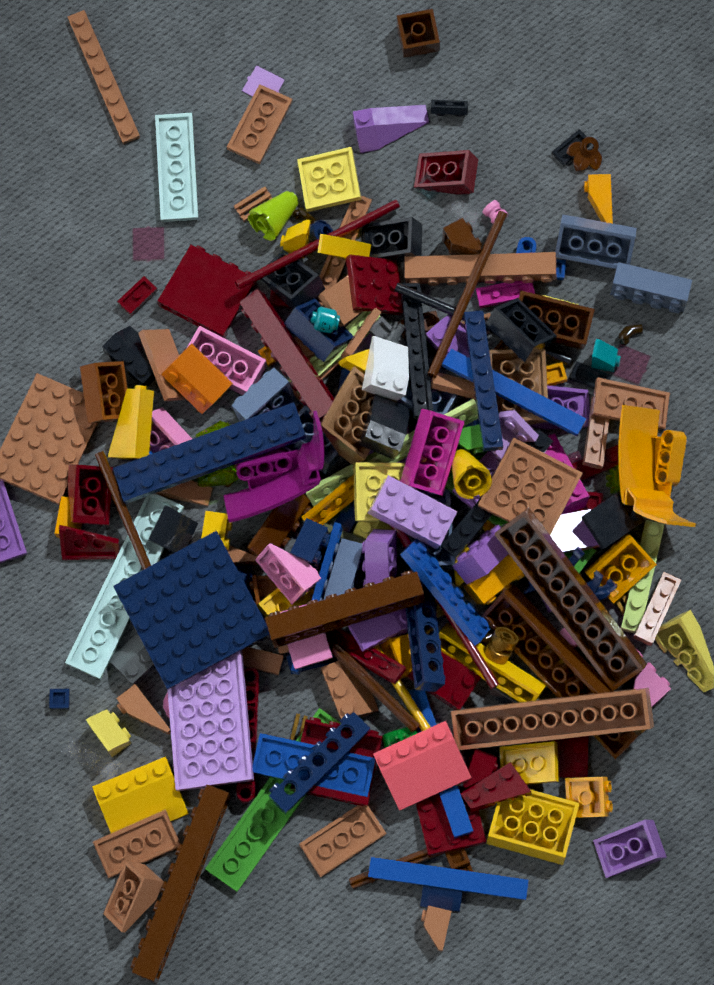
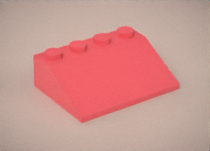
[373,721,472,811]

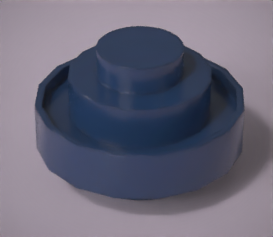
[310,220,333,241]

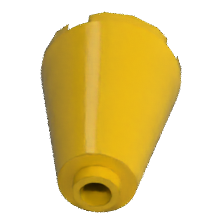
[452,449,492,499]

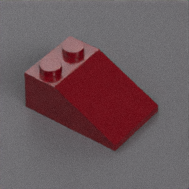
[414,150,479,194]
[67,464,113,525]
[407,652,481,710]

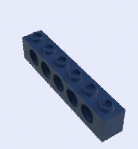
[405,580,446,692]
[269,712,371,815]

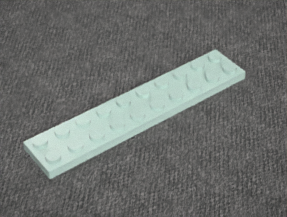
[65,494,184,680]

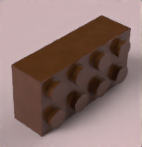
[518,291,595,350]

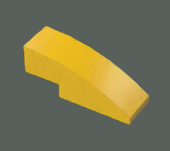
[317,234,371,259]

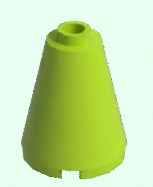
[248,191,298,241]

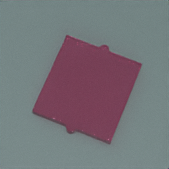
[133,226,164,261]
[608,344,651,384]

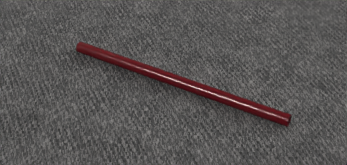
[235,199,400,290]
[390,525,499,689]

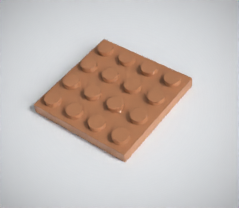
[478,437,583,535]

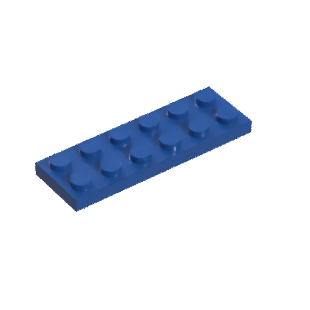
[400,539,490,646]
[252,733,376,797]

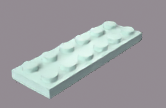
[155,113,198,222]

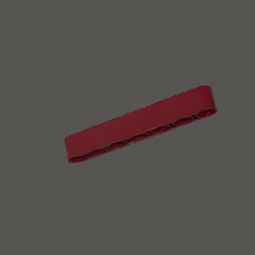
[237,667,260,804]

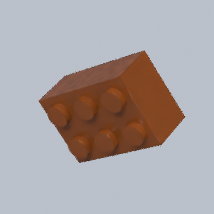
[80,361,127,423]

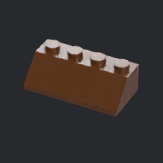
[248,494,312,557]

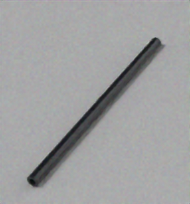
[394,283,572,366]

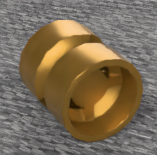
[485,627,519,664]

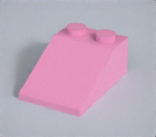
[255,543,321,604]

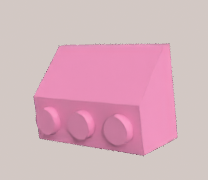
[149,407,192,453]

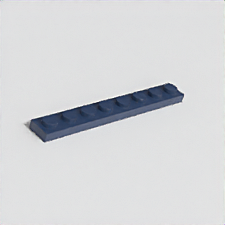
[464,311,503,452]

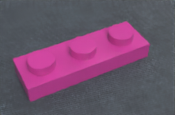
[476,281,535,308]

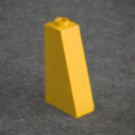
[108,385,154,459]

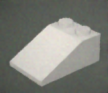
[362,336,409,401]

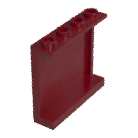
[157,245,257,338]
[290,717,383,807]

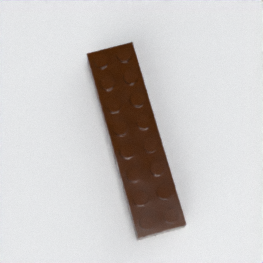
[265,571,425,648]

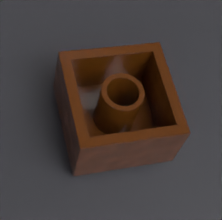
[396,9,440,58]

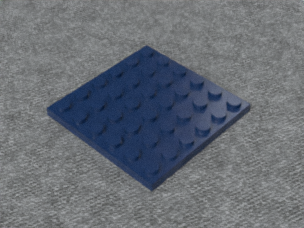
[113,531,270,690]

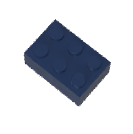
[290,518,330,571]

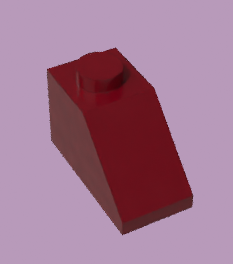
[459,749,498,788]

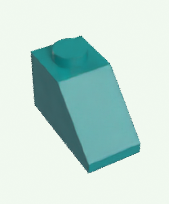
[592,339,621,372]

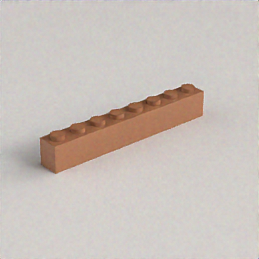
[405,252,557,286]

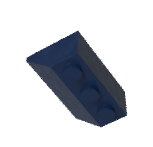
[284,299,353,362]

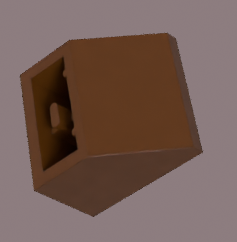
[442,218,482,255]

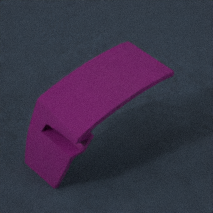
[223,410,324,523]

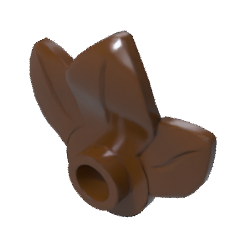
[566,137,602,171]

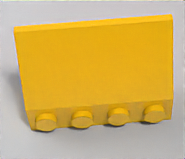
[92,757,189,833]
[486,789,579,865]

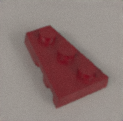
[461,762,532,812]

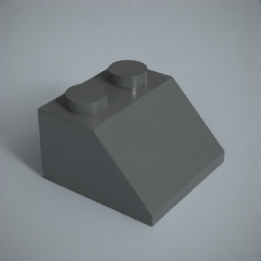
[109,634,156,686]

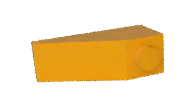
[584,174,613,224]

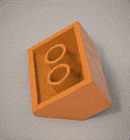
[161,343,233,414]

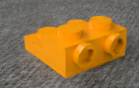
[565,777,613,818]

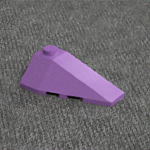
[353,105,429,153]

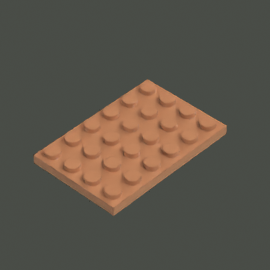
[0,373,98,505]

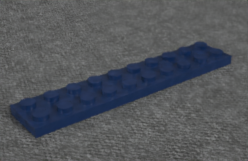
[113,402,307,504]

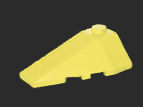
[655,610,714,692]

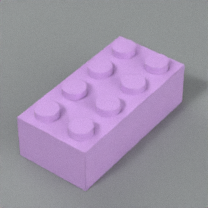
[368,475,457,549]

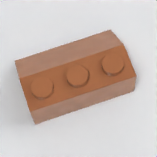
[321,661,379,720]

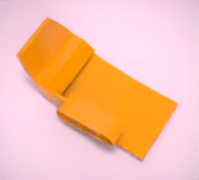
[618,405,696,527]

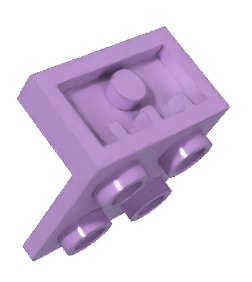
[492,410,539,461]

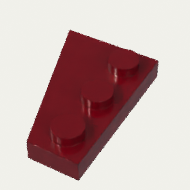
[59,525,120,560]

